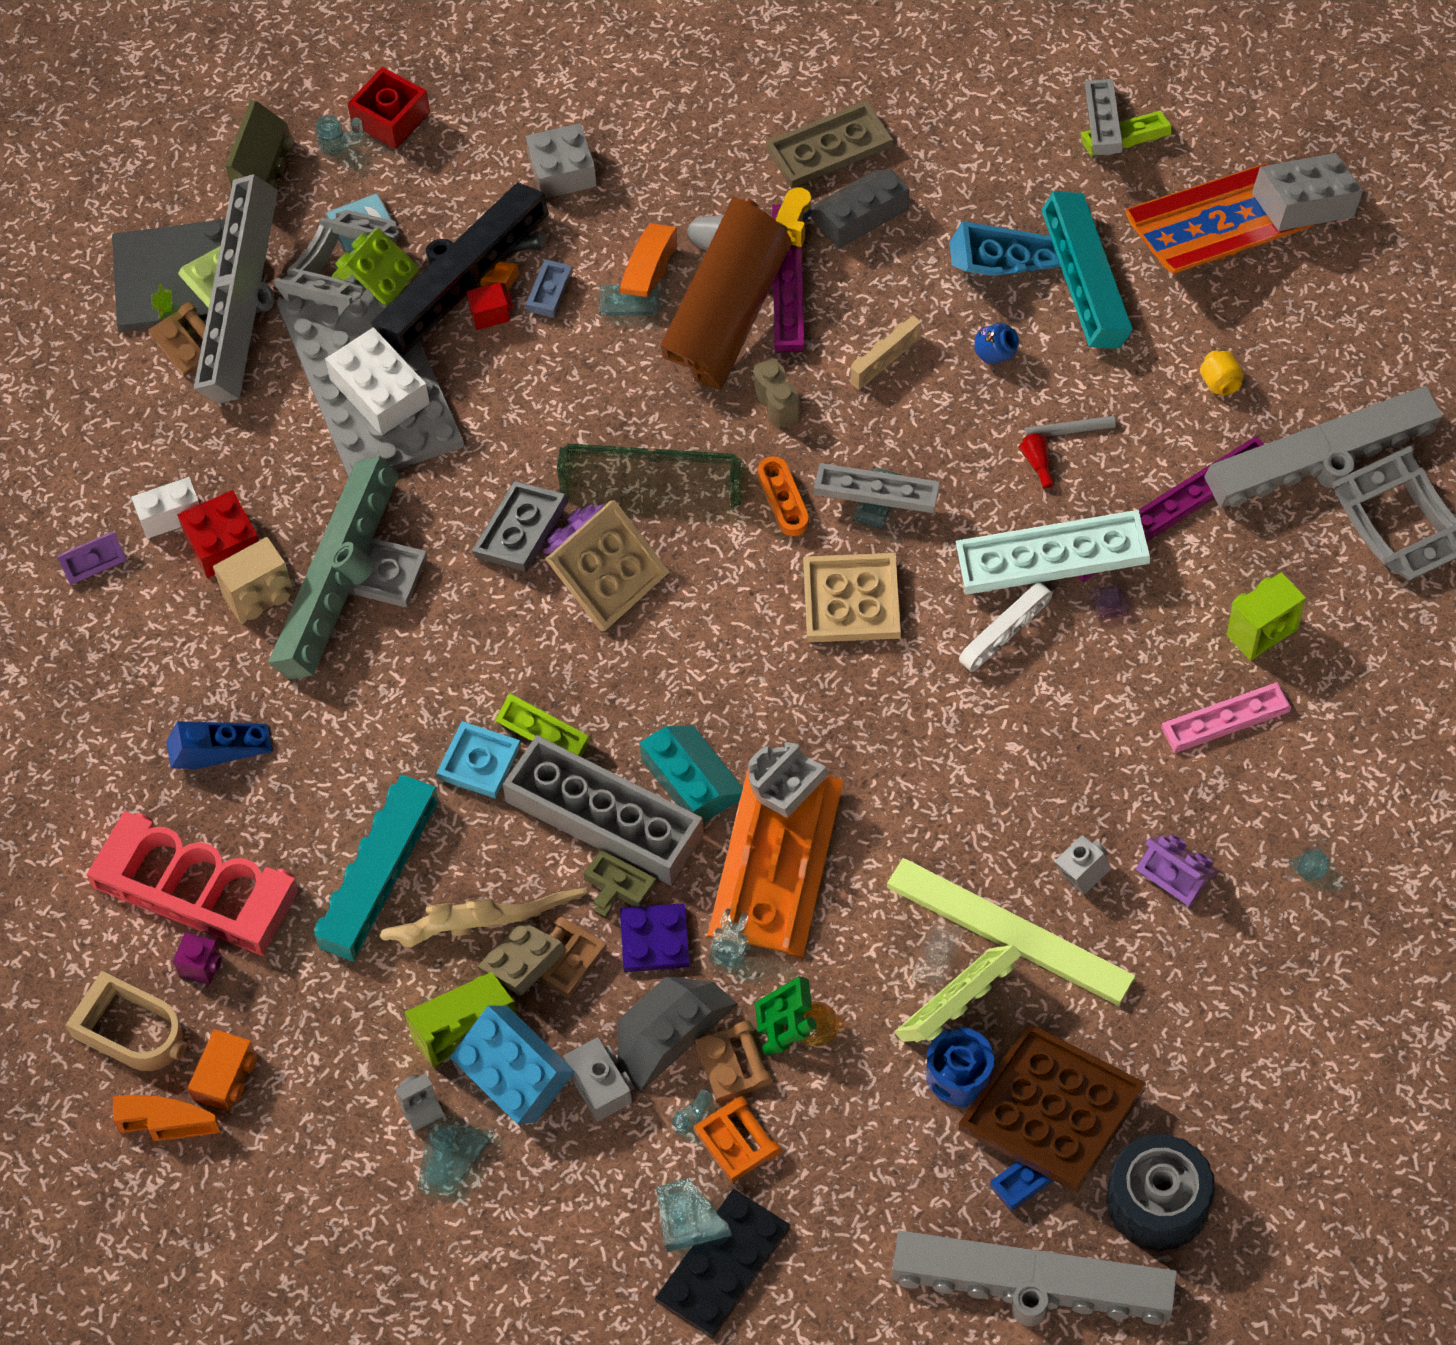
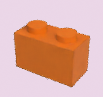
[188,1029,257,1112]

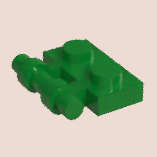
[755,976,817,1056]

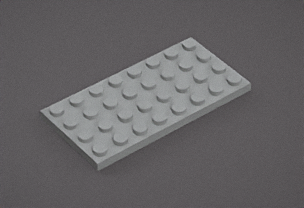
[276,275,464,478]

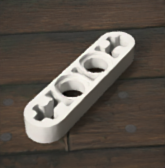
[959,582,1053,672]

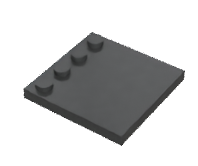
[112,219,226,332]

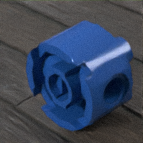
[926,1028,994,1107]

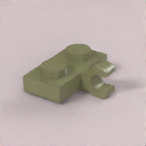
[584,850,656,918]

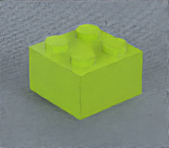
[1226,572,1306,661]

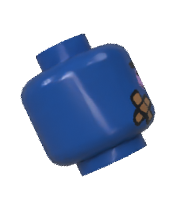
[974,322,1019,364]

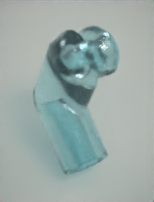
[672,1090,714,1135]

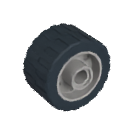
[1106,1133,1215,1251]

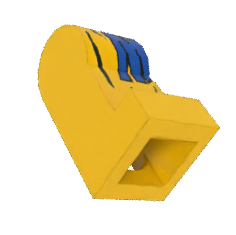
[775,187,811,247]

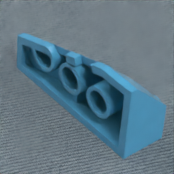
[949,221,1061,276]

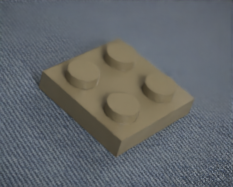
[477,921,567,996]

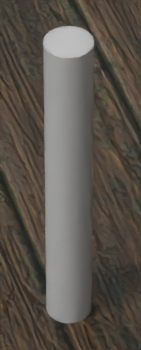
[1024,416,1116,437]

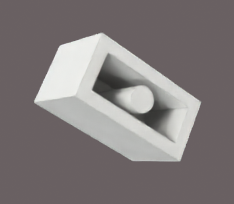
[131,477,199,539]

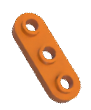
[758,456,809,536]

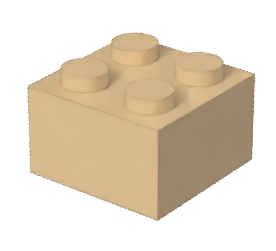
[213,537,294,624]

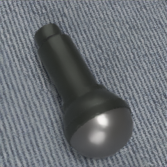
[510,231,548,253]

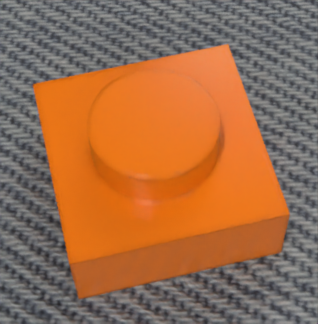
[480,262,520,292]

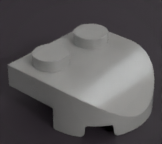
[748,742,828,818]

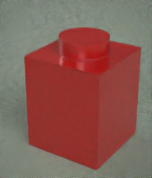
[466,283,513,330]

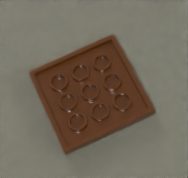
[959,1023,1146,1193]

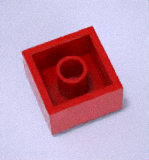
[347,67,430,149]
[177,490,259,578]

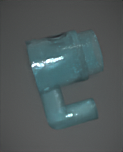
[315,115,364,156]

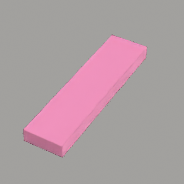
[1161,682,1291,753]

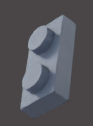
[526,259,573,318]

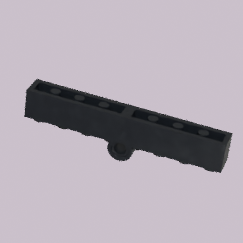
[371,182,549,355]

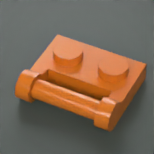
[693,1096,782,1183]

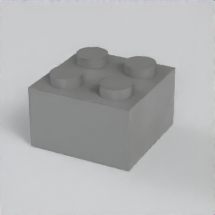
[525,123,597,199]

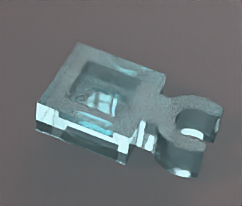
[708,908,748,970]

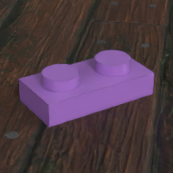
[56,531,127,585]

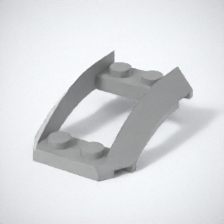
[274,210,397,316]
[1331,446,1456,581]

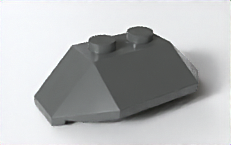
[618,976,737,1092]

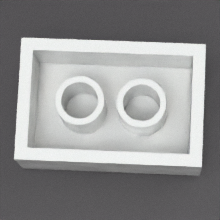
[325,327,430,436]

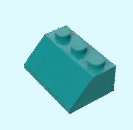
[639,725,743,823]

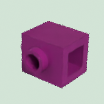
[173,932,222,985]

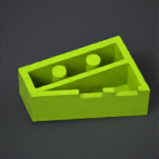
[404,972,517,1068]

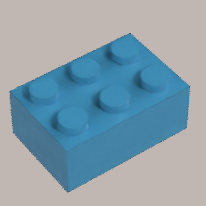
[450,1006,575,1124]

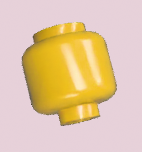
[1200,350,1244,396]

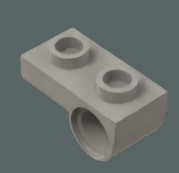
[396,1073,444,1132]

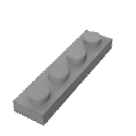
[1085,79,1122,155]
[814,463,940,513]

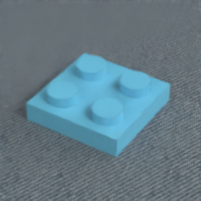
[436,721,521,799]

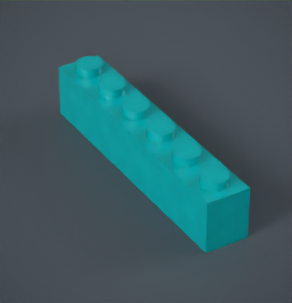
[1041,191,1133,349]
[314,774,439,962]

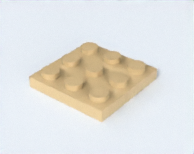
[545,500,669,631]
[803,553,901,643]

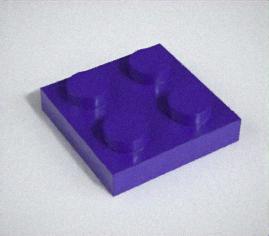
[620,903,690,973]

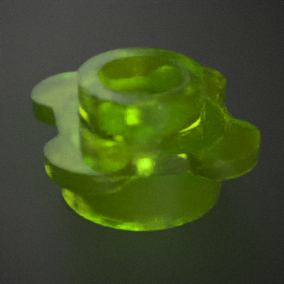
[151,283,172,319]

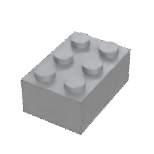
[1252,153,1363,231]

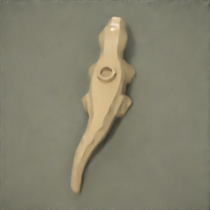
[380,888,588,948]

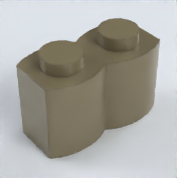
[754,358,799,429]

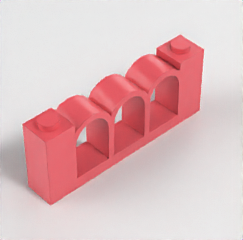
[86,811,299,956]

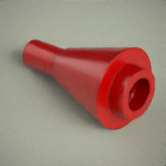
[1018,433,1054,489]

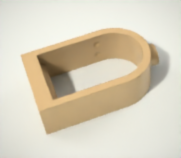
[66,971,187,1071]

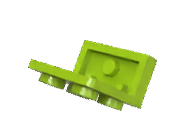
[331,227,418,305]

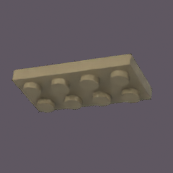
[766,100,893,189]

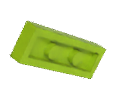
[1081,110,1172,157]
[495,693,592,757]

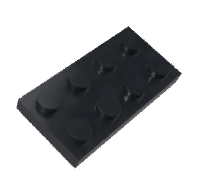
[655,1188,791,1339]

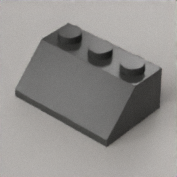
[810,170,909,249]

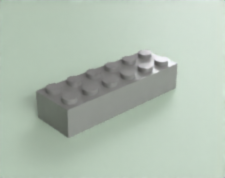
[503,735,704,886]

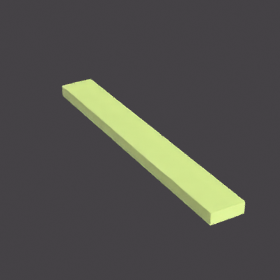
[887,858,1135,1006]

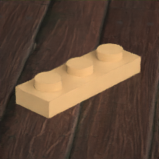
[850,315,921,390]

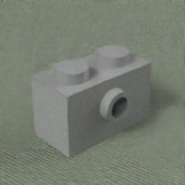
[563,1037,634,1122]

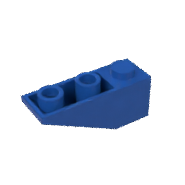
[166,721,273,769]

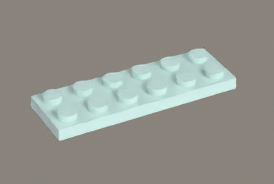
[956,510,1150,595]

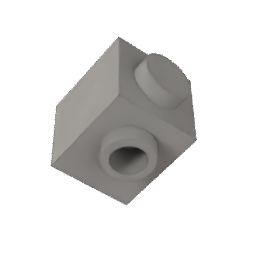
[1054,835,1112,895]

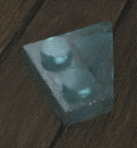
[417,1124,494,1195]
[656,1179,731,1252]

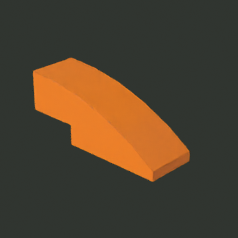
[620,223,677,297]
[113,1095,221,1141]

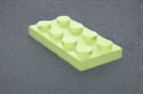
[894,945,1021,1043]

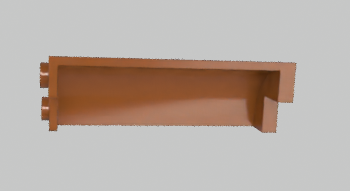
[660,196,792,390]

